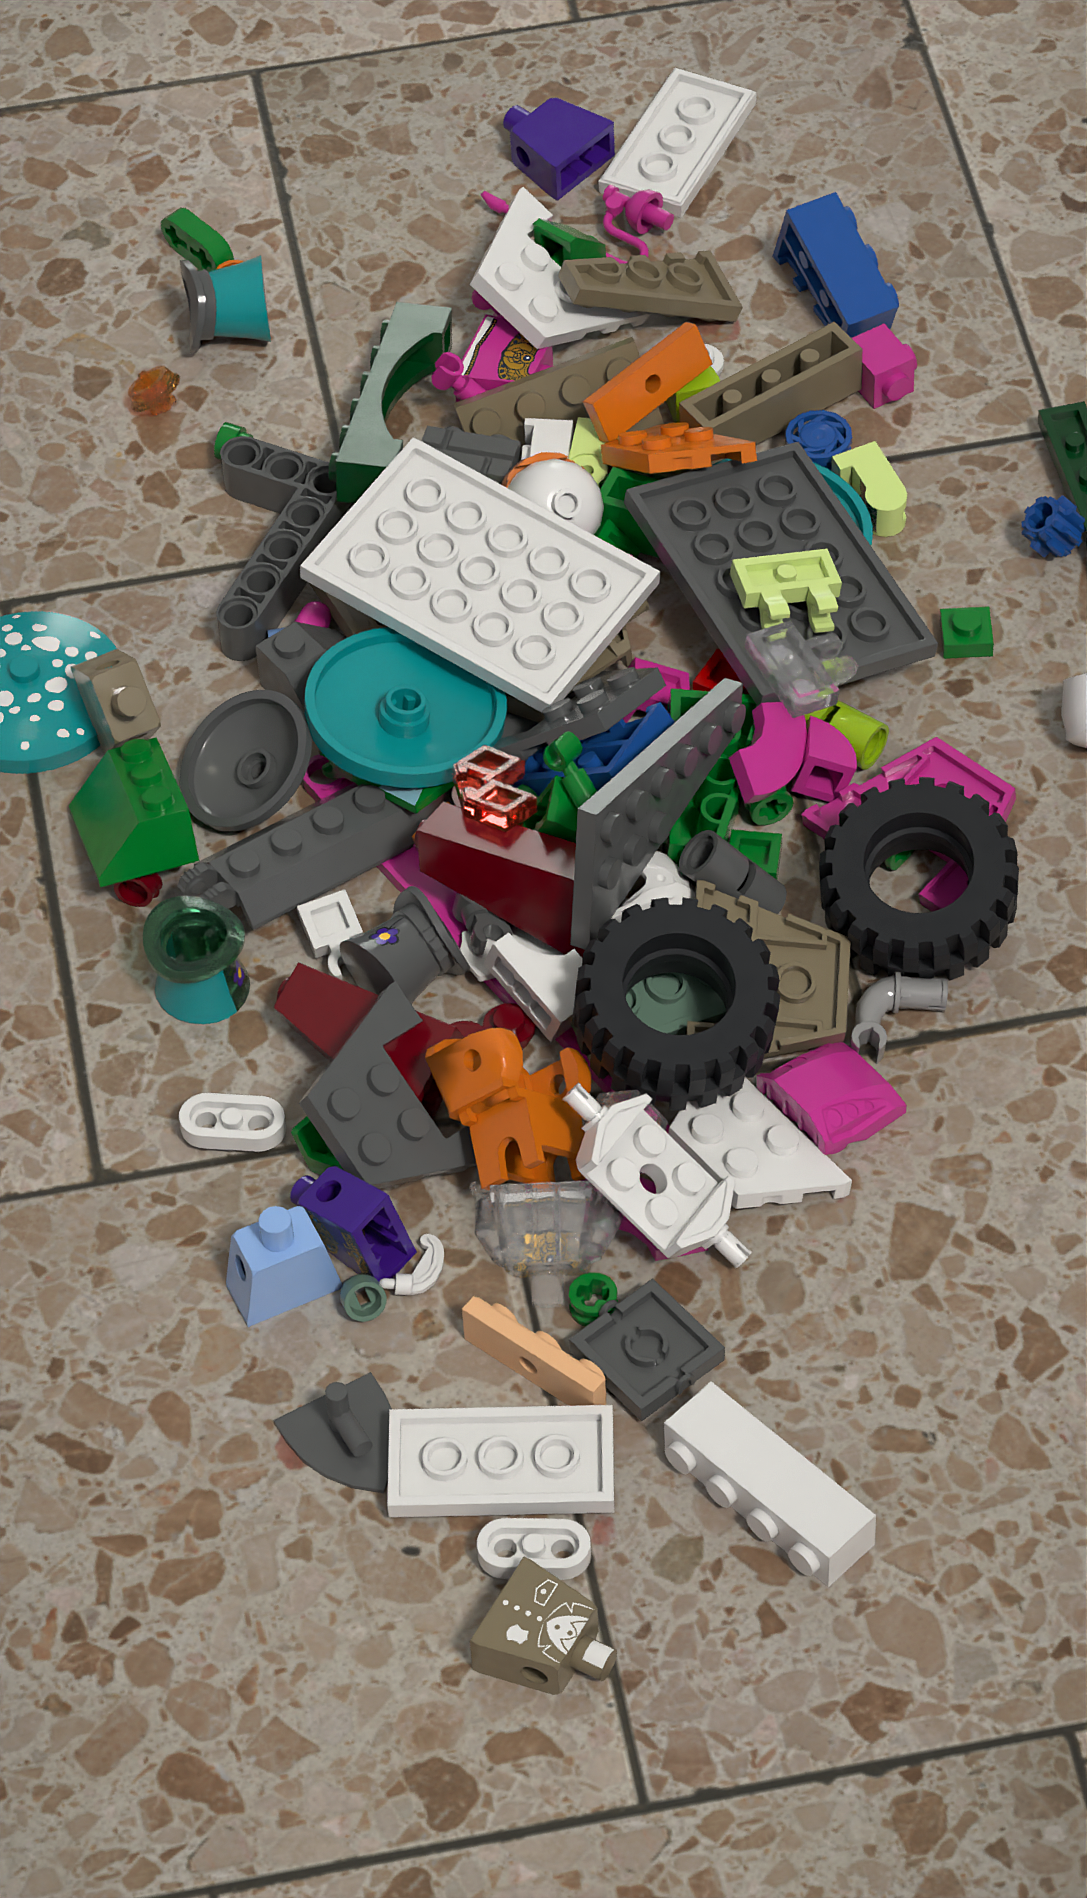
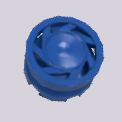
[785,410,852,471]

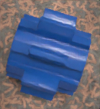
[1021,495,1085,558]

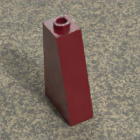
[415,802,585,958]
[274,962,464,1120]

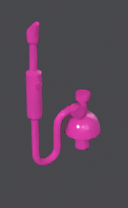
[481,185,674,264]

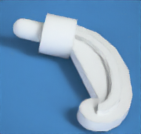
[379,1234,444,1296]

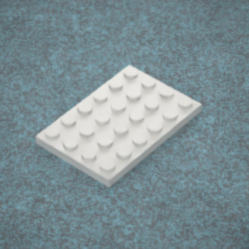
[300,437,660,712]

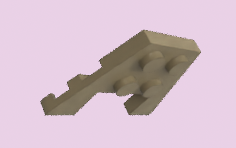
[686,880,851,1058]

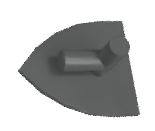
[274,1372,392,1493]

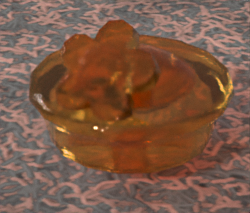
[128,365,180,416]

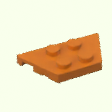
[601,422,757,474]

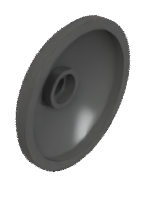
[180,690,312,831]

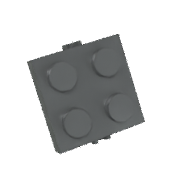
[569,1278,725,1422]

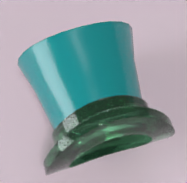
[143,896,250,1024]

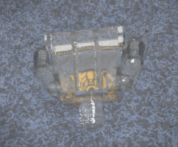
[469,1181,624,1308]

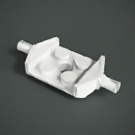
[563,1083,752,1269]

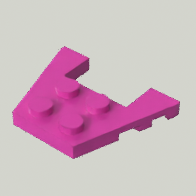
[801,737,1016,912]

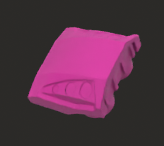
[756,1042,907,1155]

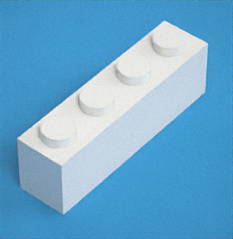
[664,1381,876,1587]

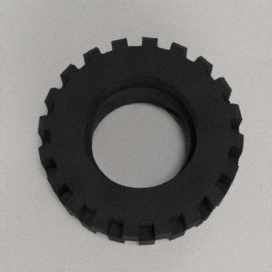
[819,777,1019,981]
[573,897,781,1110]

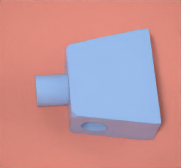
[226,1206,342,1327]

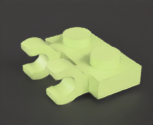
[730,549,842,639]

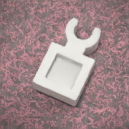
[297,889,363,980]

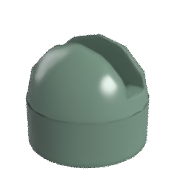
[340,1273,387,1322]

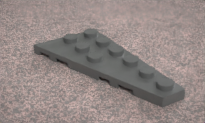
[571,678,746,950]

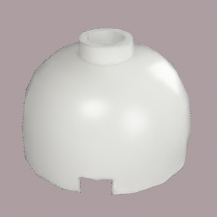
[507,459,604,535]

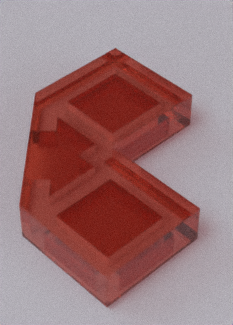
[453,745,537,832]

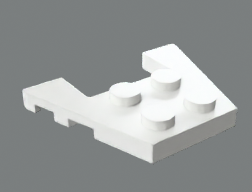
[470,187,651,349]

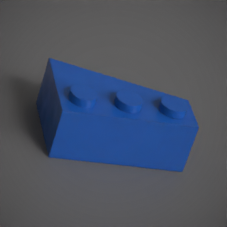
[773,192,899,338]
[504,702,675,797]

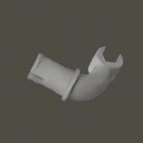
[849,972,948,1064]

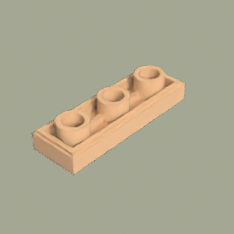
[462,1296,606,1406]

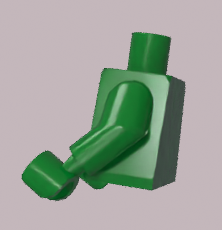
[510,731,597,843]

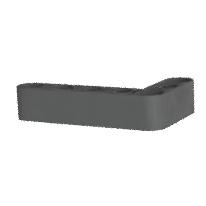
[216,436,351,661]

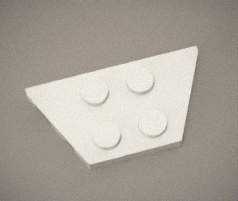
[668,1077,852,1209]

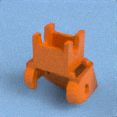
[425,1028,591,1194]

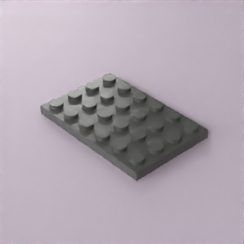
[624,442,938,706]

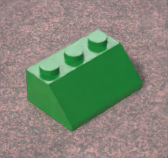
[69,737,200,887]

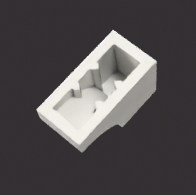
[484,932,583,1042]

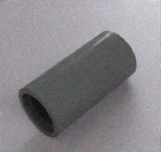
[679,830,787,914]

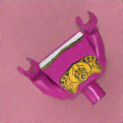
[431,290,553,402]

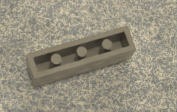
[679,322,862,465]

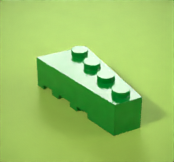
[663,688,757,886]

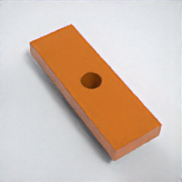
[583,322,713,443]

